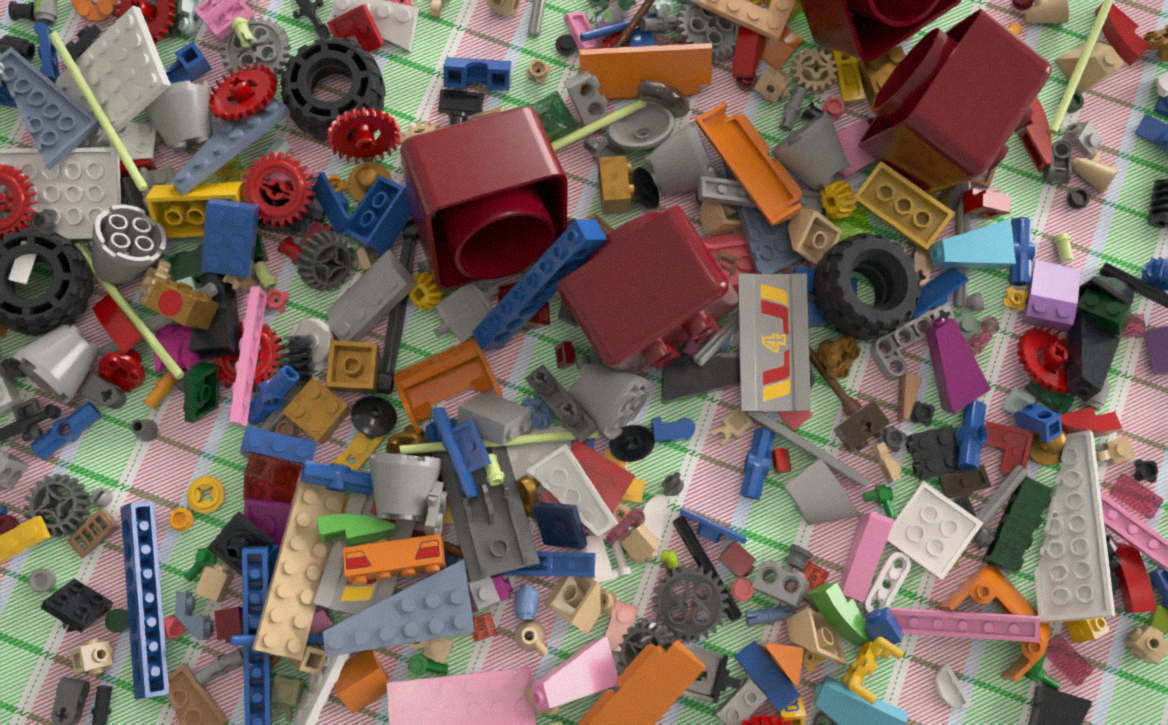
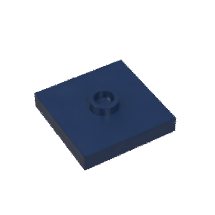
[532,502,588,549]

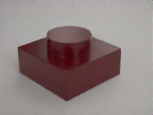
[554,341,576,369]

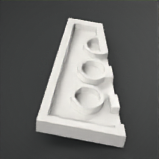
[331,0,419,51]
[526,444,618,537]
[293,626,350,725]

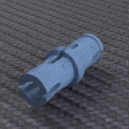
[745,605,795,627]

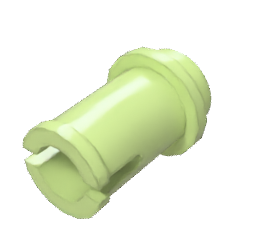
[231,17,255,47]
[1053,233,1075,262]
[254,261,277,291]
[485,454,504,486]

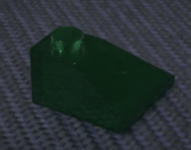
[528,91,579,143]

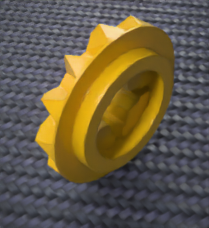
[187,476,225,513]

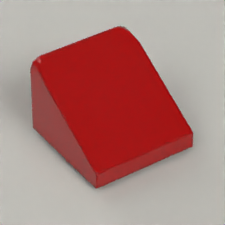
[771,448,792,474]

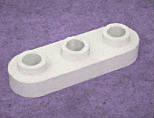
[863,552,911,614]

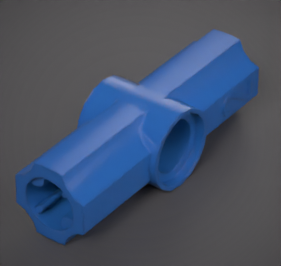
[1010,217,1035,286]
[248,365,300,426]
[956,400,988,471]
[30,401,102,460]
[740,428,776,500]
[300,461,373,495]

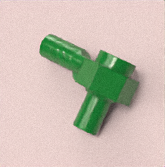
[862,484,897,520]
[184,546,218,582]
[408,654,449,676]
[1023,654,1060,690]

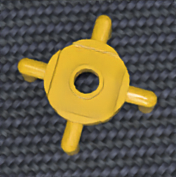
[840,637,904,705]

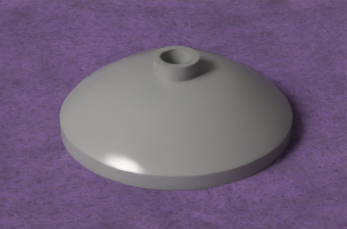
[609,104,675,151]

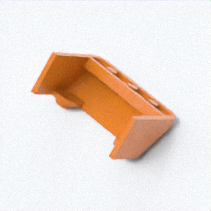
[393,340,502,434]
[938,565,1051,681]

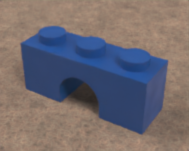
[164,41,212,84]
[443,57,512,91]
[241,426,317,465]

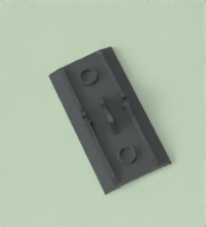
[435,437,540,583]

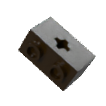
[833,401,891,452]

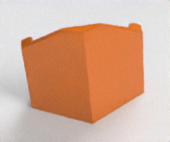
[760,26,805,69]

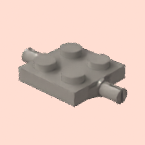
[433,283,500,343]
[425,481,448,536]

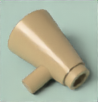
[1023,0,1069,23]
[1071,153,1119,195]
[514,619,549,657]

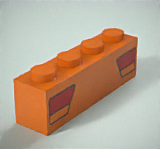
[343,534,446,585]

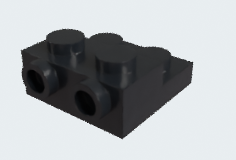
[905,425,961,481]

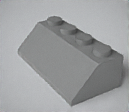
[327,250,418,342]

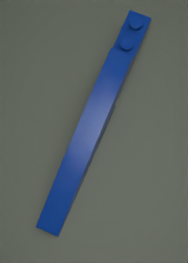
[419,551,596,577]

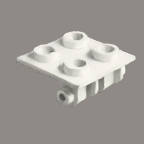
[109,122,161,160]

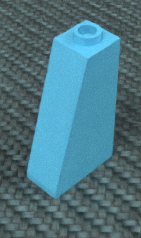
[930,220,1016,269]
[813,675,907,725]

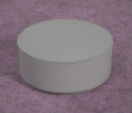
[29,568,56,593]

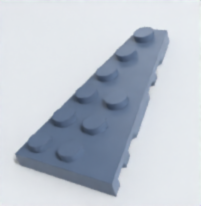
[0,47,101,170]
[170,98,290,195]
[721,158,805,274]
[323,559,475,657]

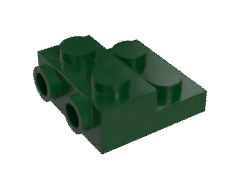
[183,361,219,423]

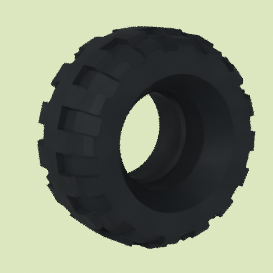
[280,37,386,141]
[0,228,94,336]
[812,233,921,340]

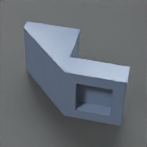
[175,592,214,640]

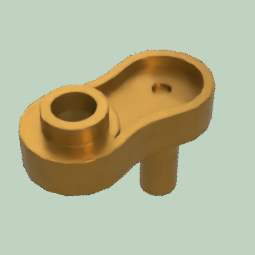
[516,475,541,519]

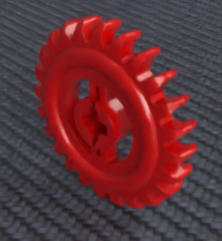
[112,0,176,45]
[208,63,278,121]
[327,108,402,164]
[240,152,316,227]
[0,164,38,240]
[212,321,285,393]
[1017,326,1071,394]

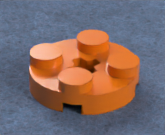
[71,0,117,22]

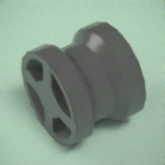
[783,544,813,571]

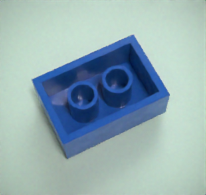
[344,175,411,256]
[201,198,259,278]

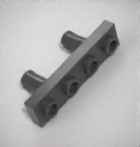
[525,364,598,443]

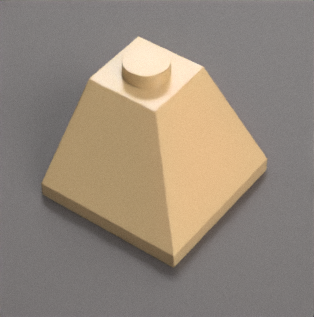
[1055,41,1125,94]
[699,201,743,236]
[787,208,843,266]
[543,577,601,634]
[786,608,847,666]

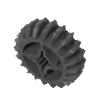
[296,230,356,292]
[23,474,91,538]
[617,620,675,672]

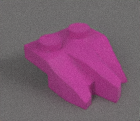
[153,323,201,378]

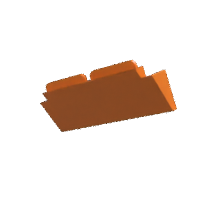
[579,43,712,100]
[695,102,802,227]
[577,640,706,725]

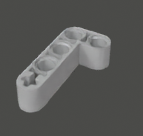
[870,306,954,380]

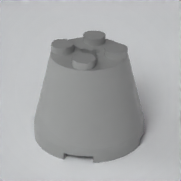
[145,80,213,153]
[771,111,850,191]
[645,121,717,195]
[92,205,167,284]
[11,324,100,405]
[568,361,651,440]
[369,453,442,521]

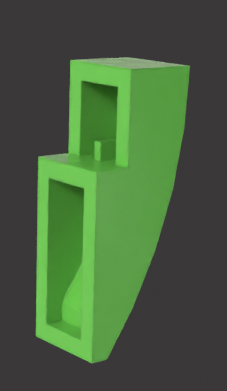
[316,514,395,547]
[809,582,874,645]

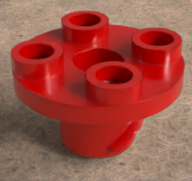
[98,349,146,392]

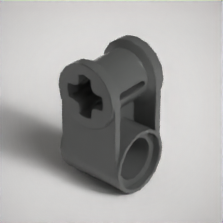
[1043,139,1072,184]
[77,372,127,409]
[51,677,90,725]

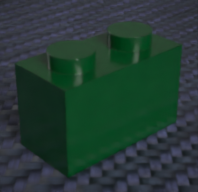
[1076,288,1132,336]

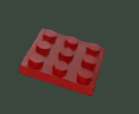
[539,439,635,533]

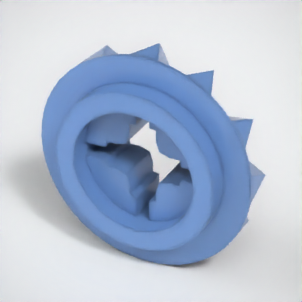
[520,396,555,429]

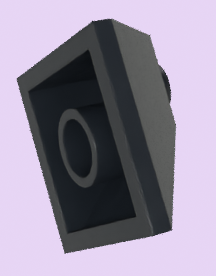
[1078,276,1134,305]

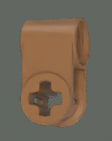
[911,247,933,289]

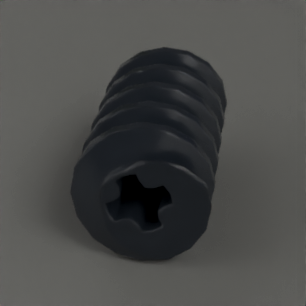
[1147,179,1168,229]
[282,335,313,385]

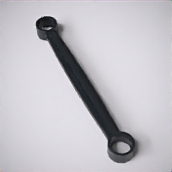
[377,219,419,395]

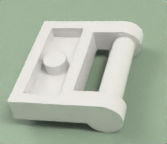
[581,528,632,583]

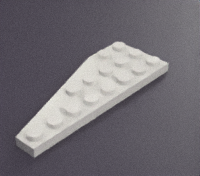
[1034,430,1115,623]

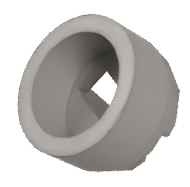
[967,293,984,311]
[91,488,113,507]

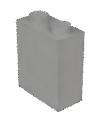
[457,391,532,446]

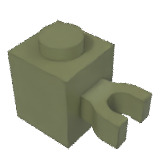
[270,675,306,722]

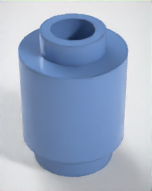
[514,585,539,620]

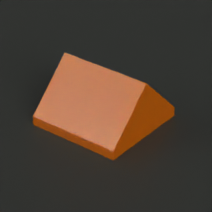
[758,642,803,686]
[334,649,391,714]

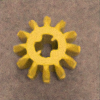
[819,180,858,219]
[408,271,445,311]

